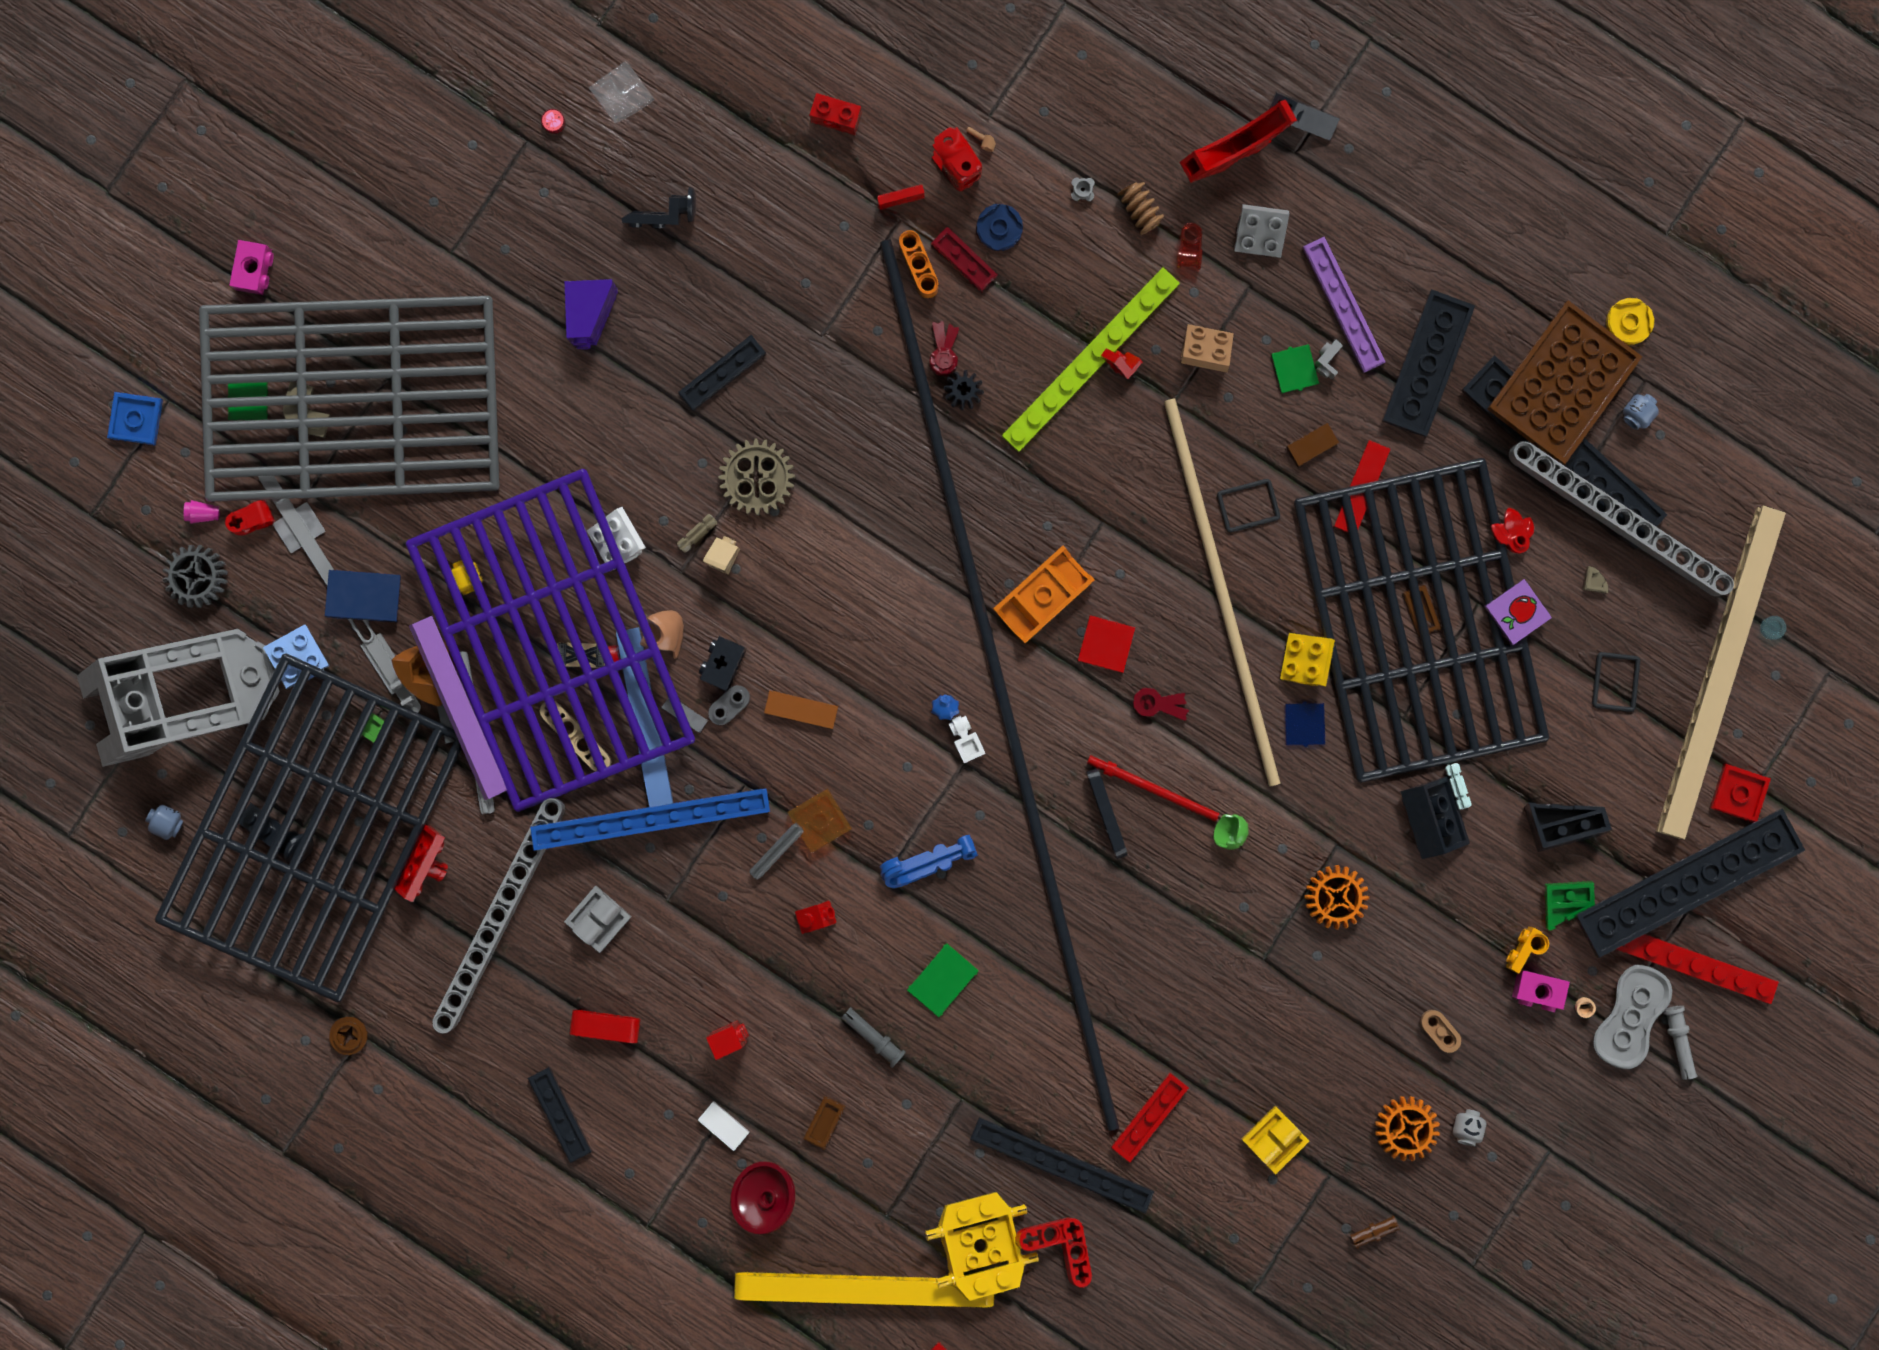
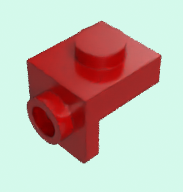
[795,901,836,934]

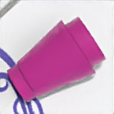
[184,500,220,524]

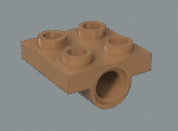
[1181,324,1234,372]

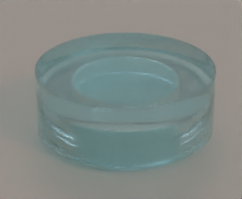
[1760,616,1786,640]

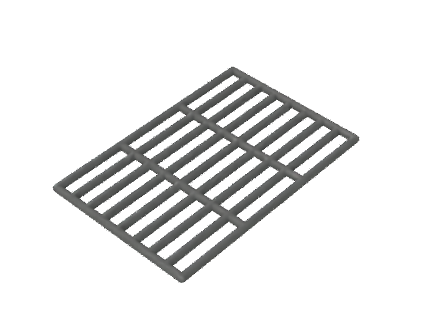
[199,296,500,502]

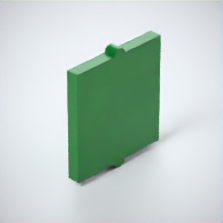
[1271,344,1319,394]
[228,382,268,421]

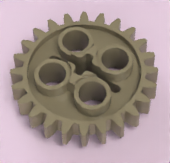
[718,439,795,516]

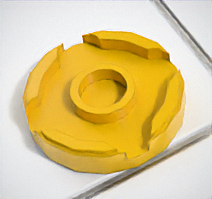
[1606,298,1654,345]

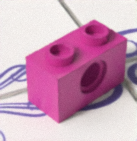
[229,240,274,295]
[1512,970,1570,1012]

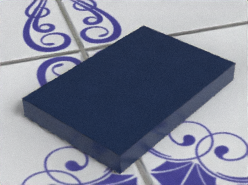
[325,570,401,623]

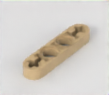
[540,701,611,772]

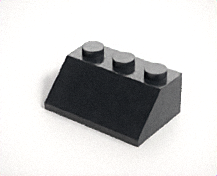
[1400,776,1470,859]

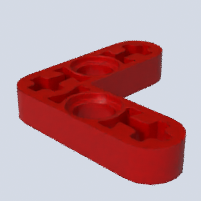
[1015,1217,1092,1287]

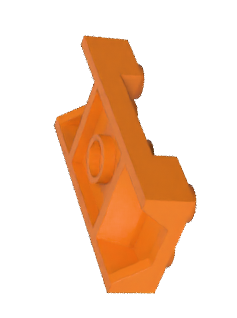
[993,545,1095,645]

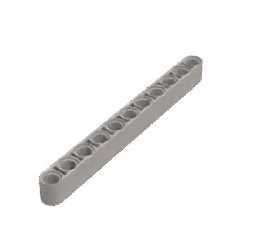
[1509,442,1734,596]
[433,798,565,1033]

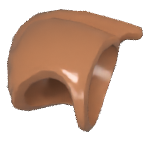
[640,610,684,659]

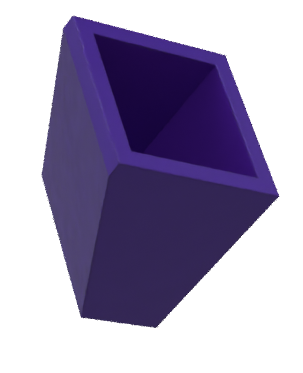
[564,279,618,349]

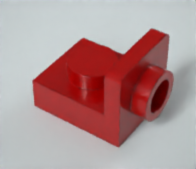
[1101,348,1142,379]

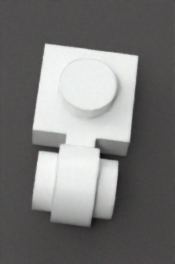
[949,716,986,763]

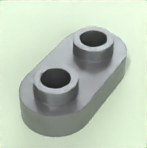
[709,685,750,725]

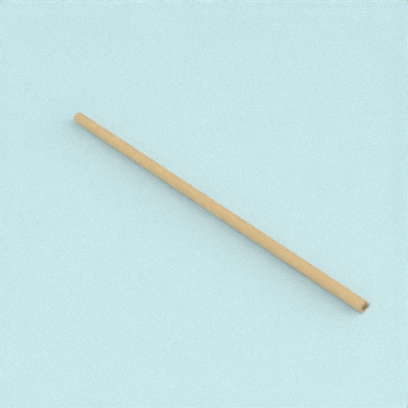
[1164,399,1281,786]

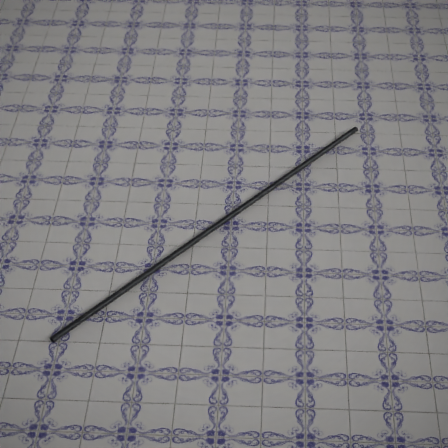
[880,239,1119,1131]

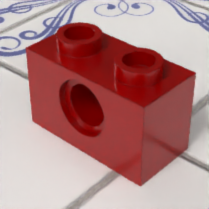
[809,93,862,135]

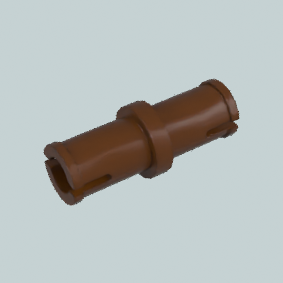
[1350,1215,1400,1249]

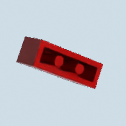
[706,1020,749,1060]

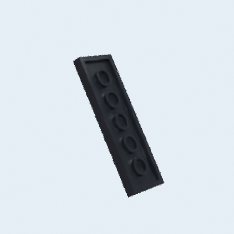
[1382,289,1475,438]

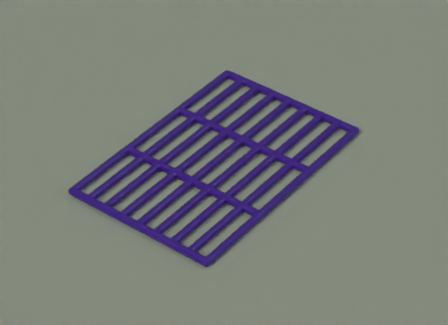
[406,469,695,812]

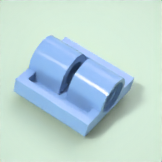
[263,625,329,689]

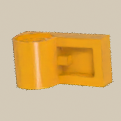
[1506,926,1549,973]

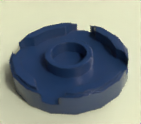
[977,204,1023,251]

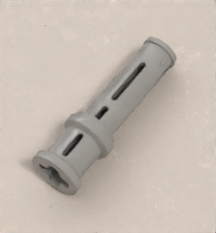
[1663,1006,1697,1080]

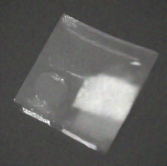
[588,61,654,123]

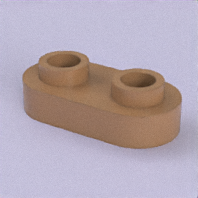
[1420,1010,1461,1053]

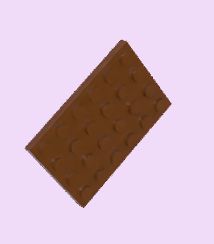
[1487,300,1643,465]

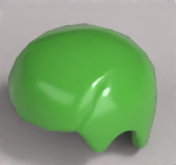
[1214,814,1249,850]

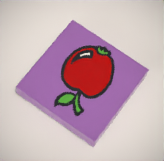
[1485,579,1552,645]

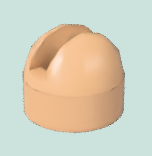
[1575,997,1596,1018]

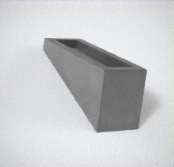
[662,698,708,733]

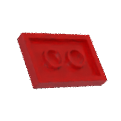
[395,824,448,902]

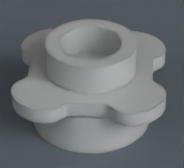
[1071,178,1095,201]

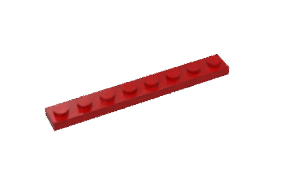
[1616,934,1779,1004]

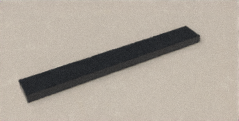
[970,1117,1155,1214]

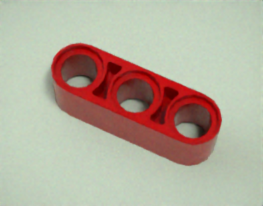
[569,1010,641,1043]

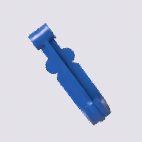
[880,835,978,888]

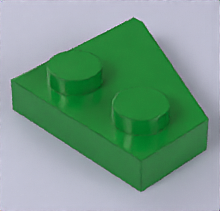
[1545,881,1595,930]

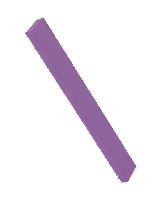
[409,616,507,800]

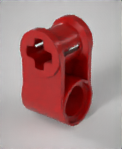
[225,500,275,536]

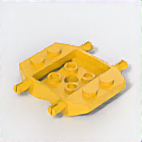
[925,1192,1039,1301]

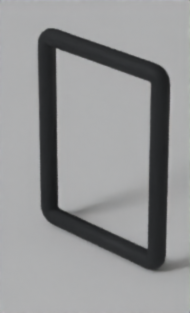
[1217,479,1280,533]
[1592,652,1640,712]

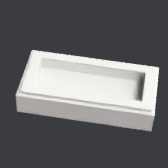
[698,1101,749,1151]

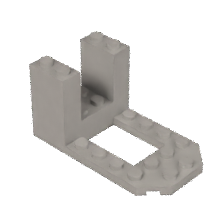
[77,629,280,767]

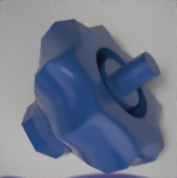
[931,695,959,720]

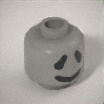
[1453,1109,1486,1146]

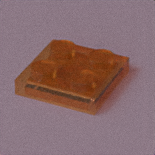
[787,788,852,853]

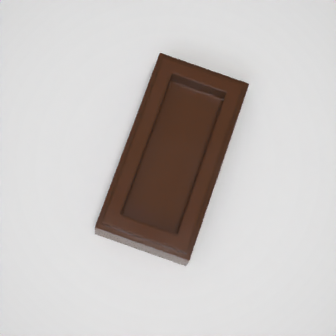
[1286,423,1339,467]
[1403,585,1441,637]
[803,1095,846,1149]

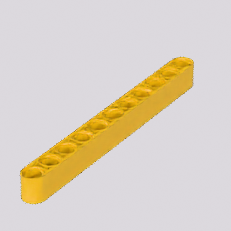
[734,1272,994,1307]

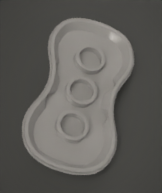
[1594,965,1672,1069]

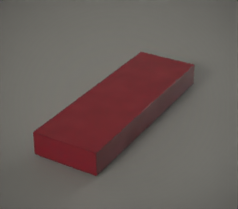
[931,227,998,293]

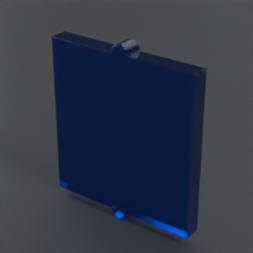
[1285,701,1325,747]

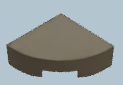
[1583,566,1608,594]

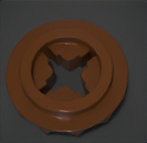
[329,1017,368,1055]

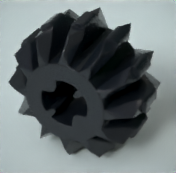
[944,370,984,411]

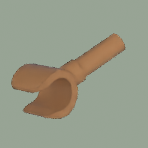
[966,127,996,152]

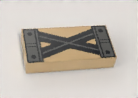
[558,643,605,668]

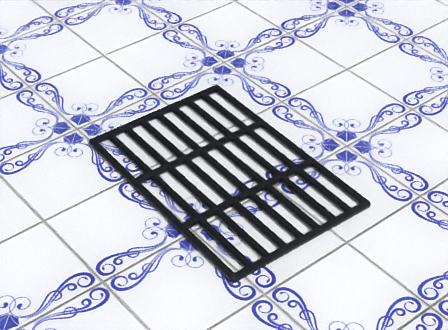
[1294,458,1549,783]
[155,653,462,1002]

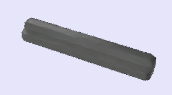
[749,823,804,880]

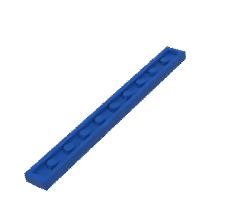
[530,788,770,851]

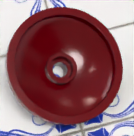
[731,1161,796,1234]

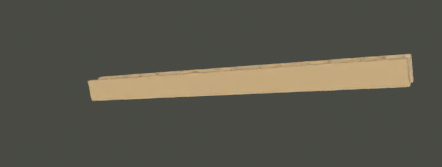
[1656,506,1786,839]

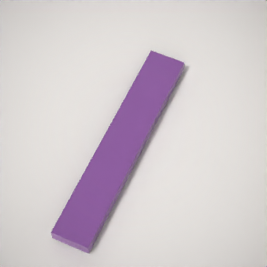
[1302,237,1385,373]

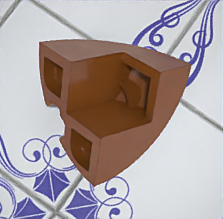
[392,642,455,706]

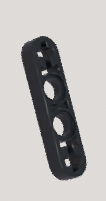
[1086,768,1128,859]

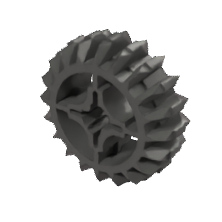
[162,545,228,608]

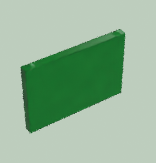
[907,943,979,1017]

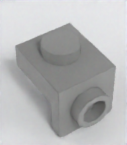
[1314,340,1343,379]

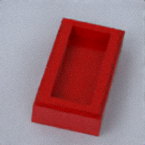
[877,184,925,210]

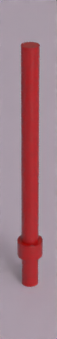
[1087,755,1219,822]

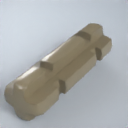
[677,514,717,553]

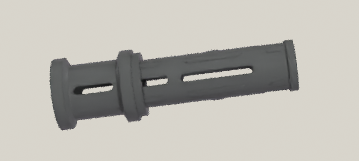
[841,1007,906,1068]

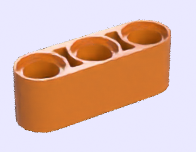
[899,230,938,299]

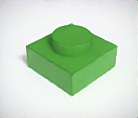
[362,712,385,743]

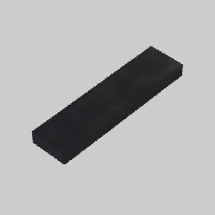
[678,335,766,411]
[528,1067,592,1163]

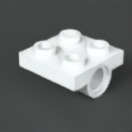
[587,507,646,570]

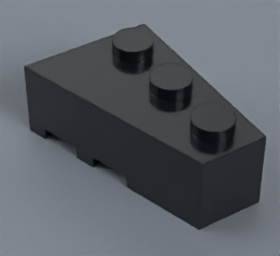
[1524,803,1612,852]

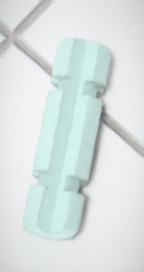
[1445,763,1471,809]

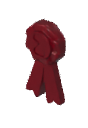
[929,321,959,376]
[1133,688,1189,721]

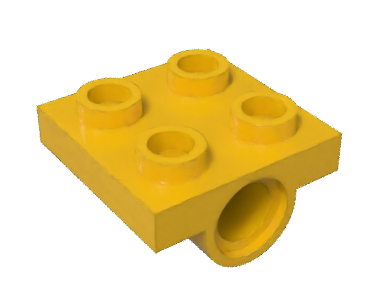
[1280,633,1335,687]
[1241,1106,1309,1174]

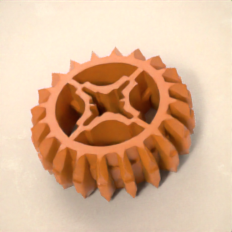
[1304,865,1369,930]
[1375,1096,1440,1161]

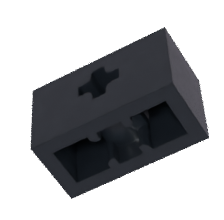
[699,636,747,691]

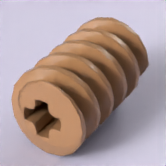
[1117,182,1164,235]

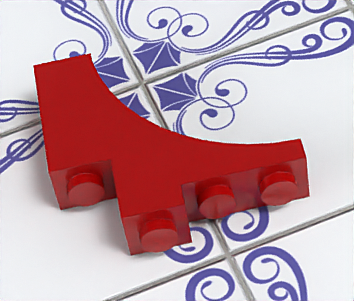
[1179,100,1297,183]

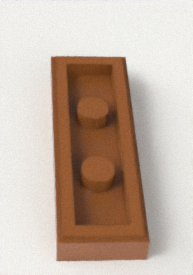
[764,690,839,729]

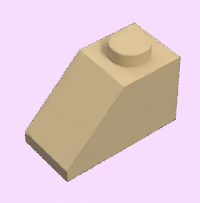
[703,536,740,574]

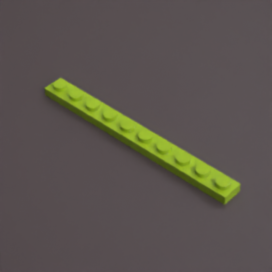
[1002,268,1180,453]

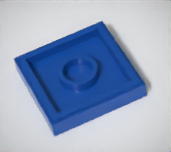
[107,392,163,446]

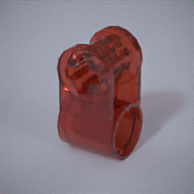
[1176,223,1202,270]

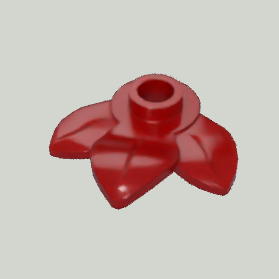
[1491,508,1534,554]

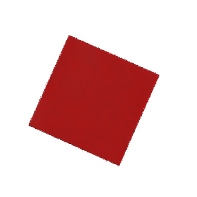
[1078,615,1136,673]
[1710,764,1771,823]

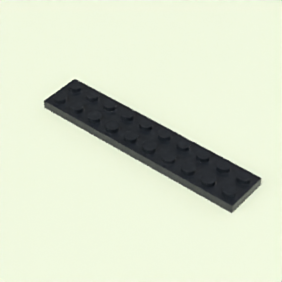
[1461,355,1668,550]
[1574,808,1806,958]

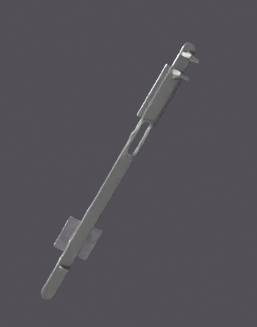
[258,476,421,713]

